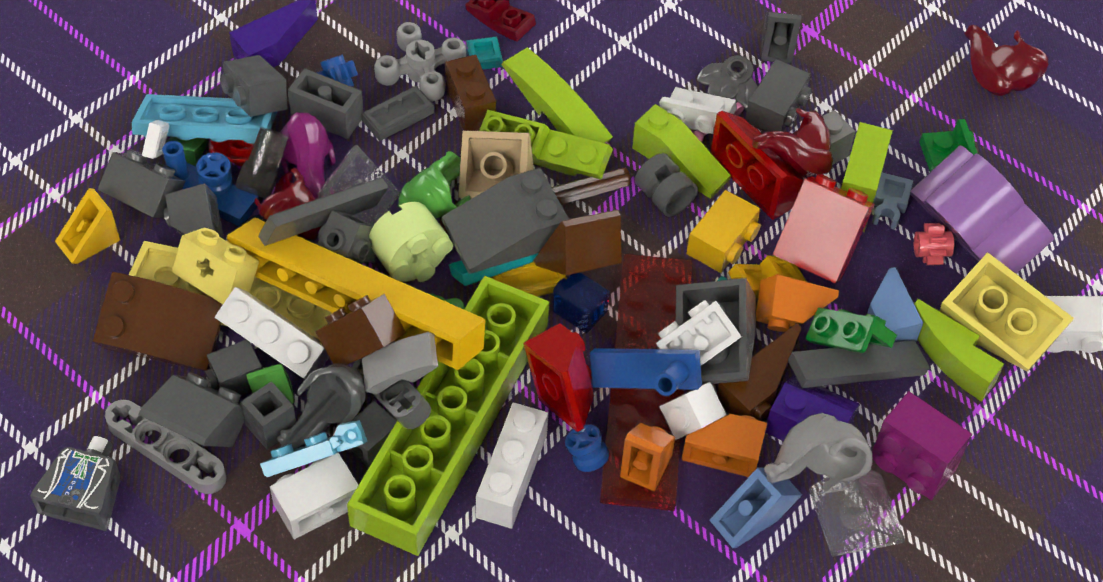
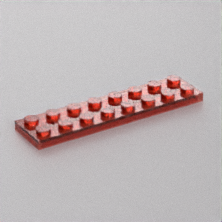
[600,254,692,511]

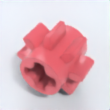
[913,223,954,265]

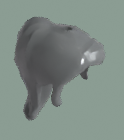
[277,363,366,449]

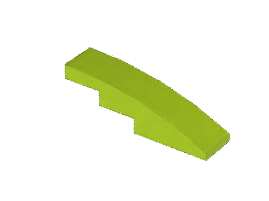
[501,47,613,144]

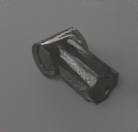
[236,127,289,199]

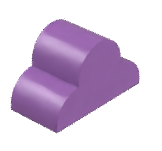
[910,145,1054,274]

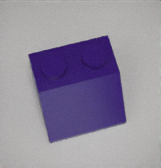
[765,375,860,441]

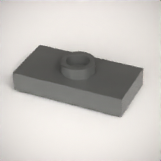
[361,86,434,141]

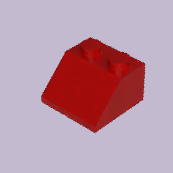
[523,323,594,432]

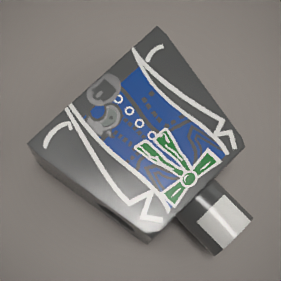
[30,436,121,531]

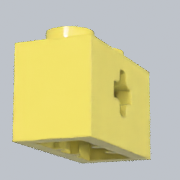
[172,227,259,304]

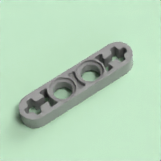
[105,400,226,494]

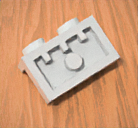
[659,87,737,134]
[656,300,742,365]

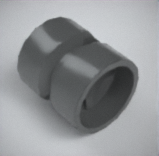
[635,153,698,217]

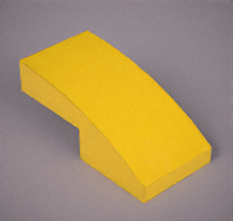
[728,255,807,299]

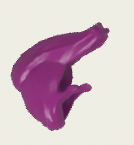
[278,112,336,200]

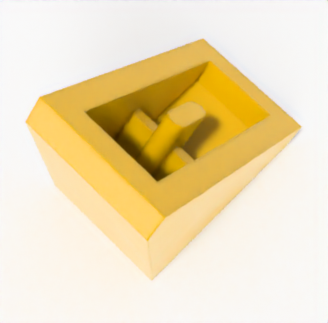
[55,188,120,264]

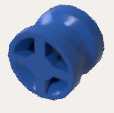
[196,153,233,196]
[565,425,610,472]

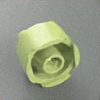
[369,202,453,282]

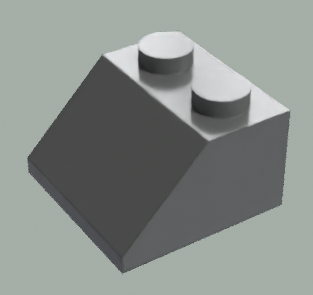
[138,372,244,447]

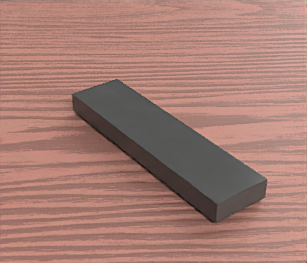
[258,178,389,246]
[788,340,930,388]

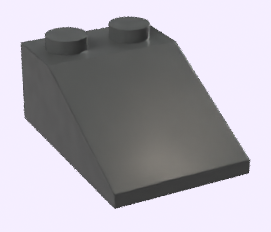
[442,168,569,274]
[676,278,756,385]

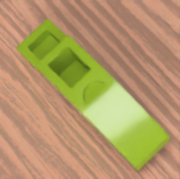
[479,110,613,179]

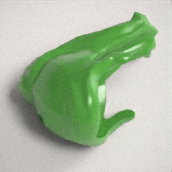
[398,151,471,219]

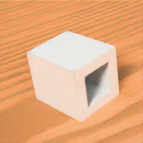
[659,382,726,440]

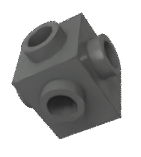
[317,210,373,264]

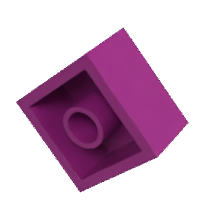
[872,391,972,501]

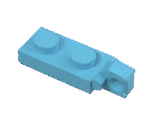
[260,420,367,477]

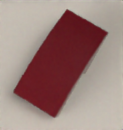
[465,0,536,42]

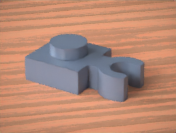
[872,172,913,230]

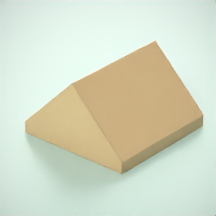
[458,131,534,199]

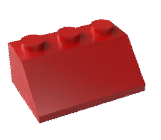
[710,111,806,220]

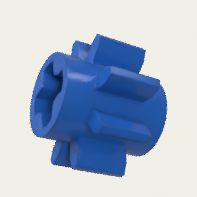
[316,54,358,87]

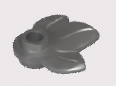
[697,55,758,110]

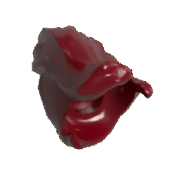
[964,24,1049,96]
[752,108,833,176]
[255,168,323,240]

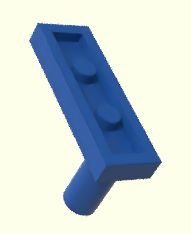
[162,141,259,226]
[590,348,702,396]

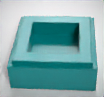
[466,37,503,70]

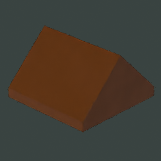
[534,210,622,276]

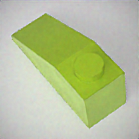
[632,104,731,199]

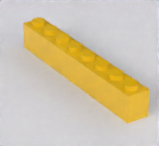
[227,217,485,370]

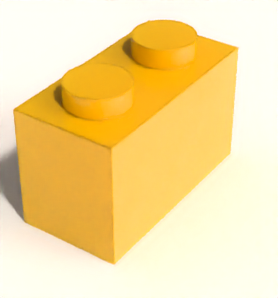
[686,190,761,273]

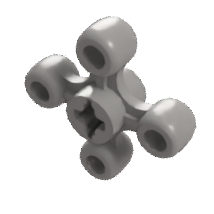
[374,22,466,102]

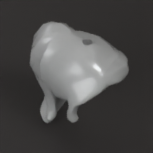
[764,413,873,493]

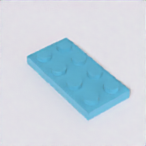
[131,94,277,144]

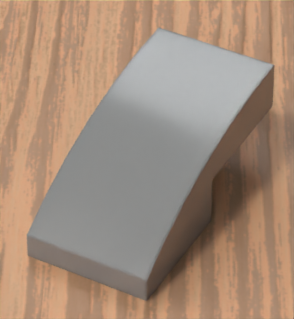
[362,332,438,395]

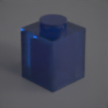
[553,272,610,334]

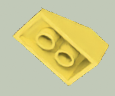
[940,252,1074,372]

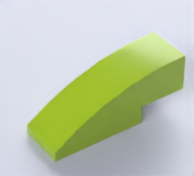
[914,299,1004,402]

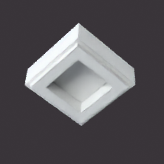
[142,120,170,159]

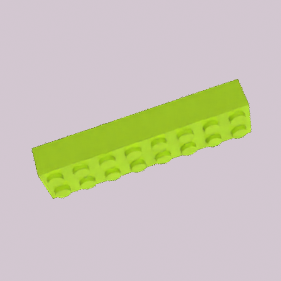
[347,276,549,556]

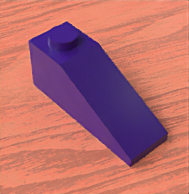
[229,0,318,68]

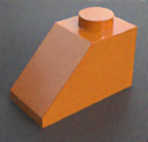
[756,274,839,332]
[682,414,767,477]
[620,423,675,491]

